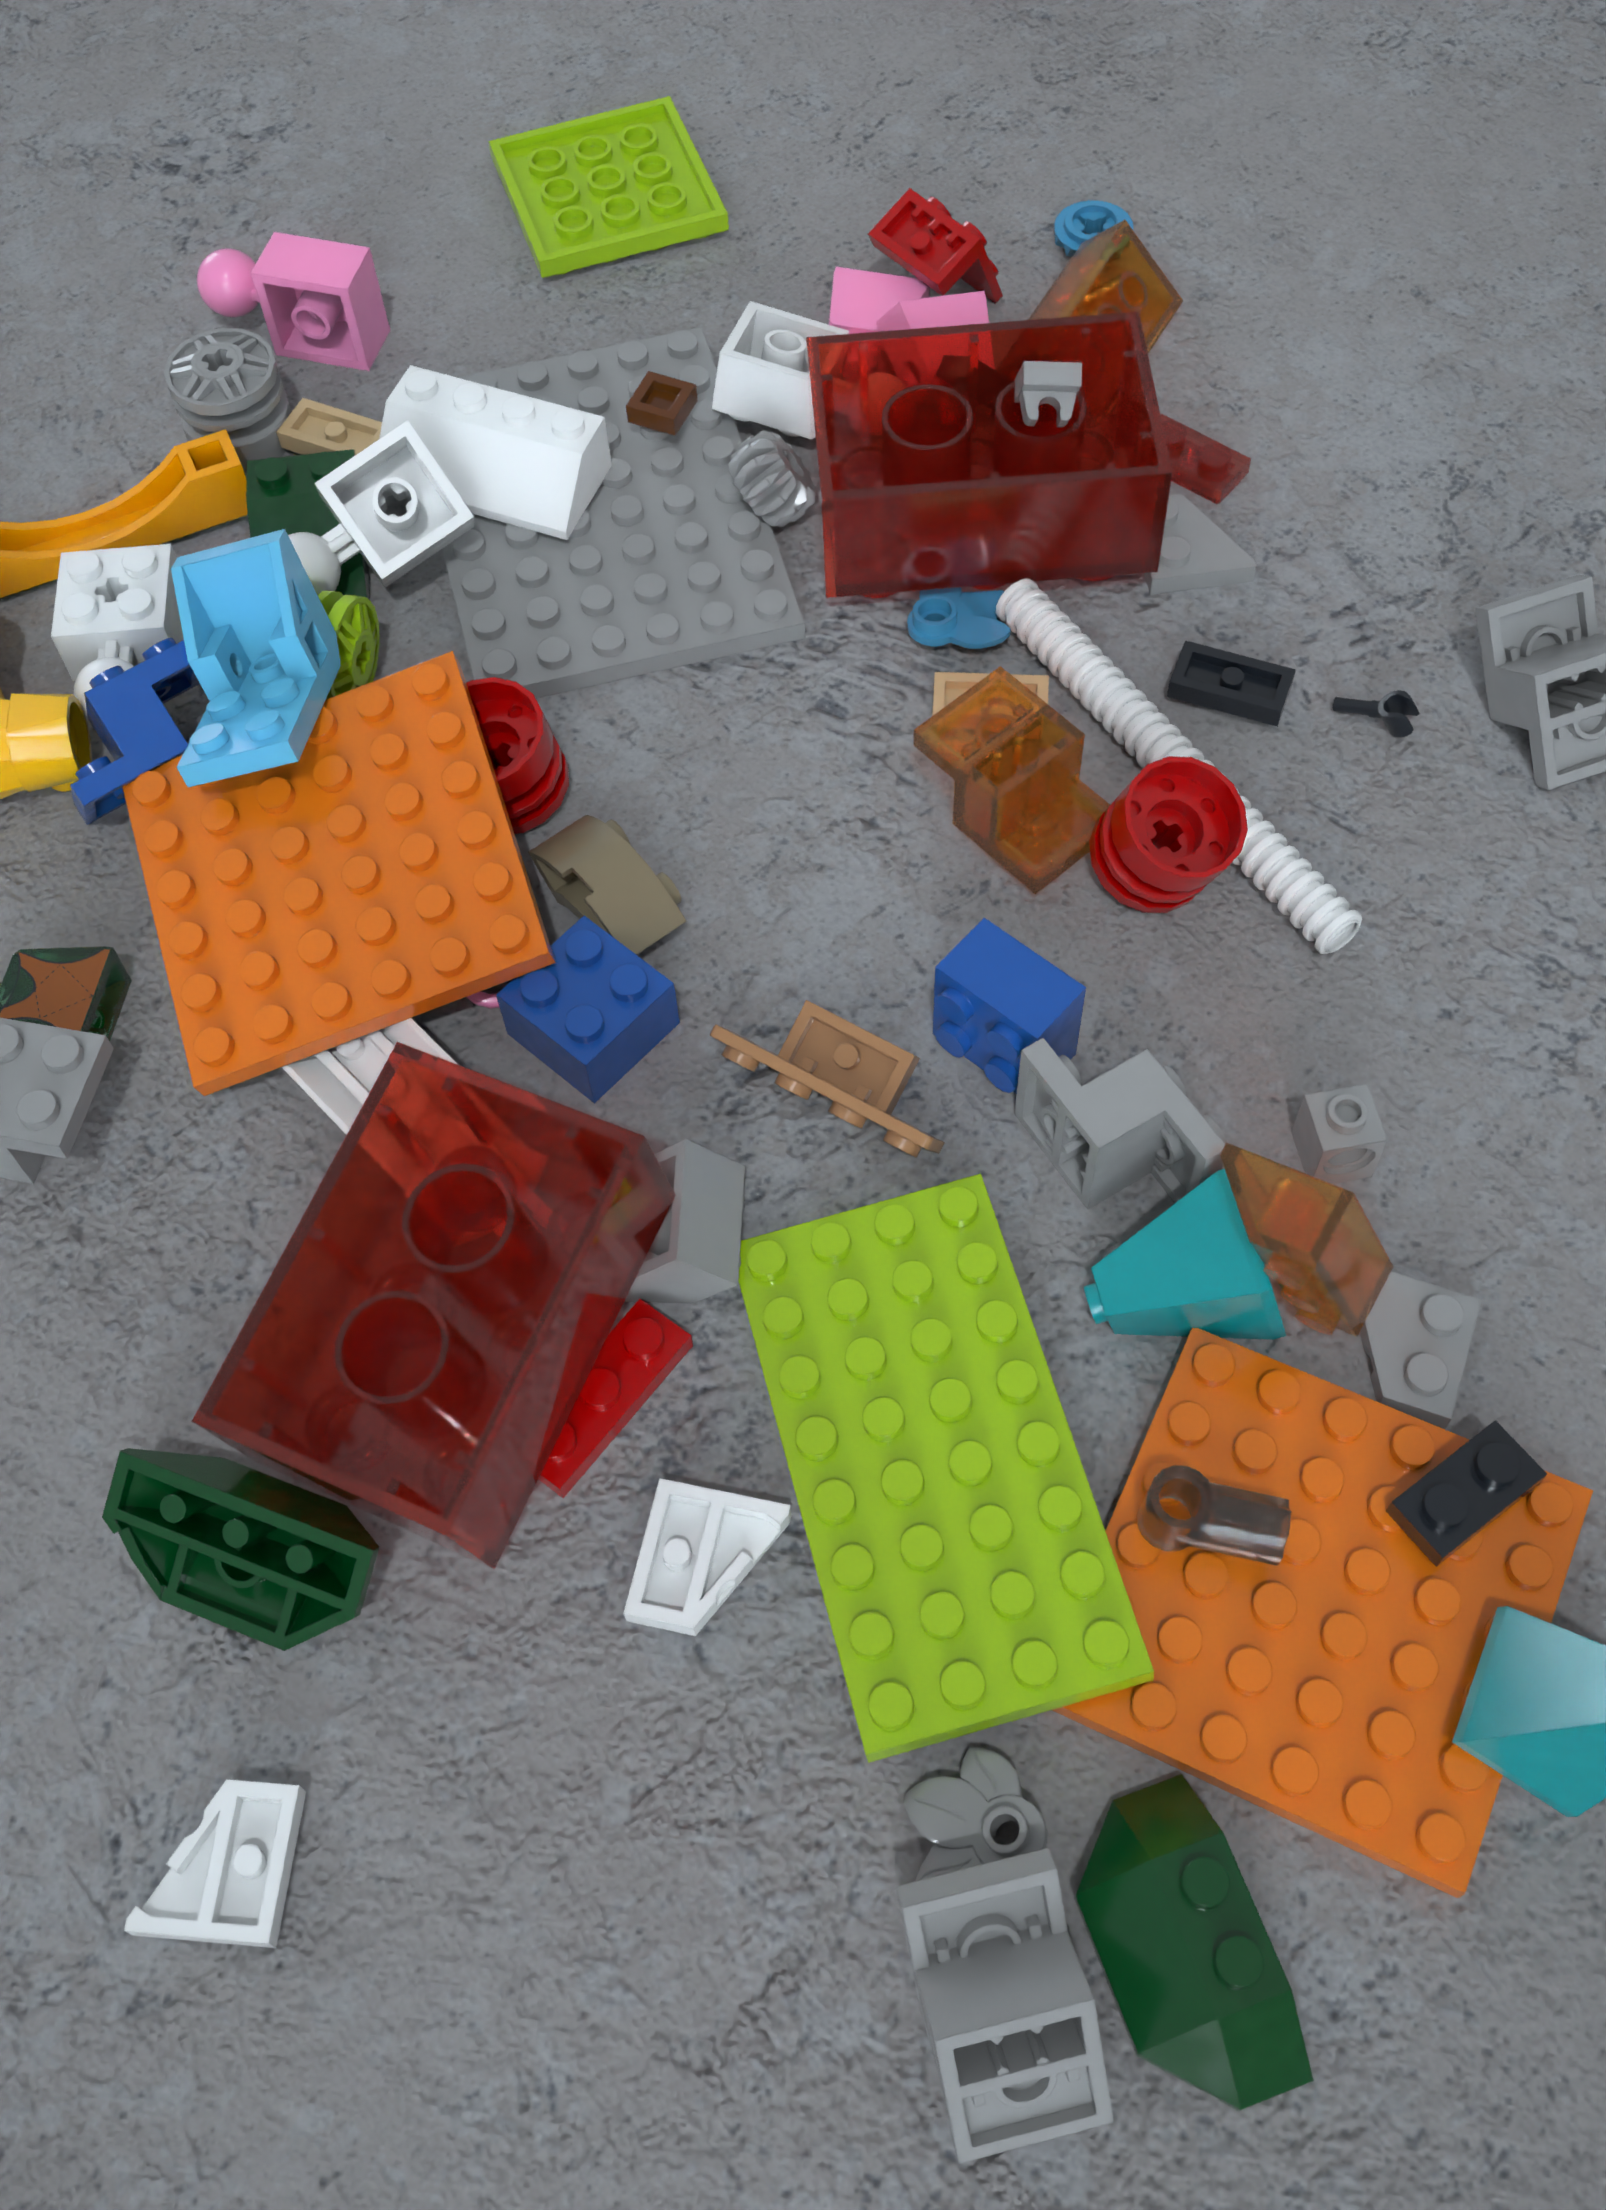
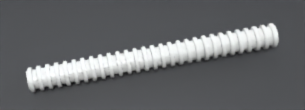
[996,578,1362,954]

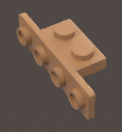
[710,1000,945,1158]

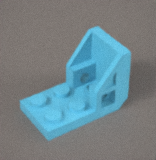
[171,529,341,787]

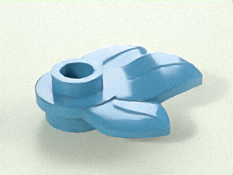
[907,573,1011,649]

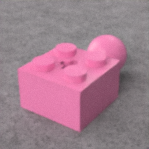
[197,232,390,371]

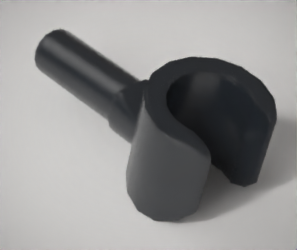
[1333,690,1420,737]

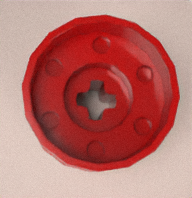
[466,677,569,834]
[1089,756,1248,913]

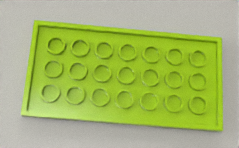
[738,1174,1154,1763]

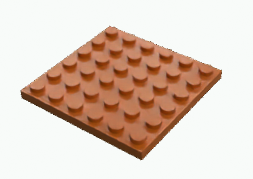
[123,651,556,1096]
[1052,1328,1593,1898]

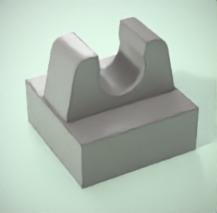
[1015,361,1082,427]

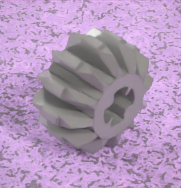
[728,430,816,528]

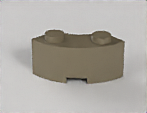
[528,815,686,955]

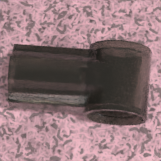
[1137,1465,1291,1566]

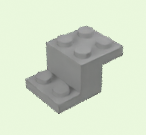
[1475,575,1606,790]
[0,1018,114,1184]
[1015,1038,1228,1210]
[896,1848,1114,2164]

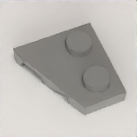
[1127,493,1256,595]
[1347,1259,1482,1429]

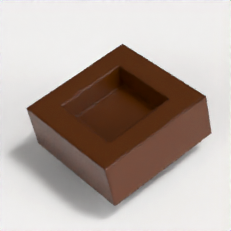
[626,371,698,436]

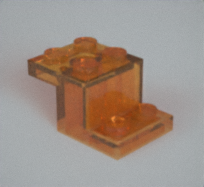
[913,666,1110,894]

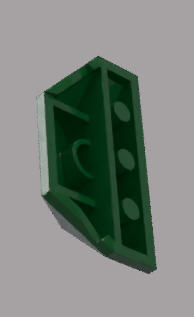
[102,1448,380,1651]
[1074,1774,1314,2111]

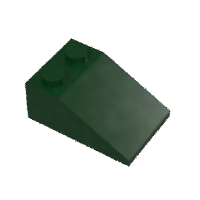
[246,449,370,600]

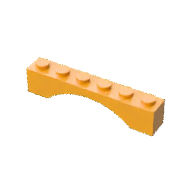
[0,429,248,598]

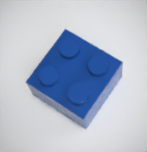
[496,915,680,1104]
[933,918,1086,1094]

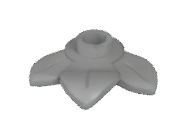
[904,1747,1048,1881]

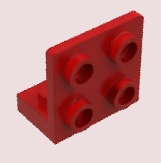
[868,188,1003,303]

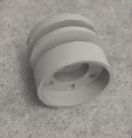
[164,328,291,473]

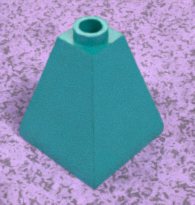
[1084,1167,1287,1340]
[1452,1606,1606,1817]

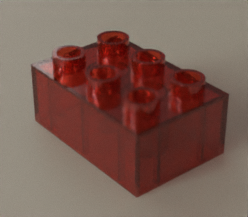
[806,311,1172,598]
[192,1042,676,1569]

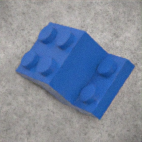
[70,638,200,825]

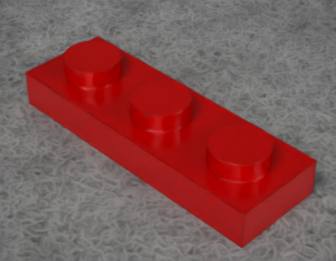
[508,1299,693,1498]

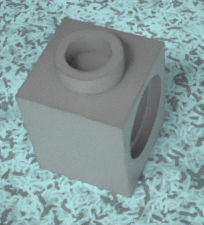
[1291,1084,1388,1188]

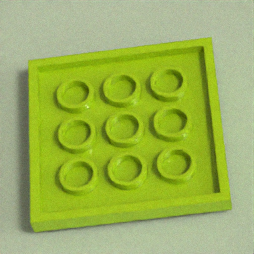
[488,96,729,278]

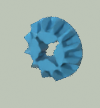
[1054,200,1134,263]

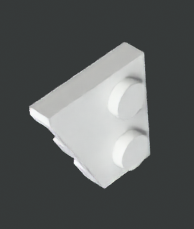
[624,1478,792,1636]
[124,1779,306,1948]

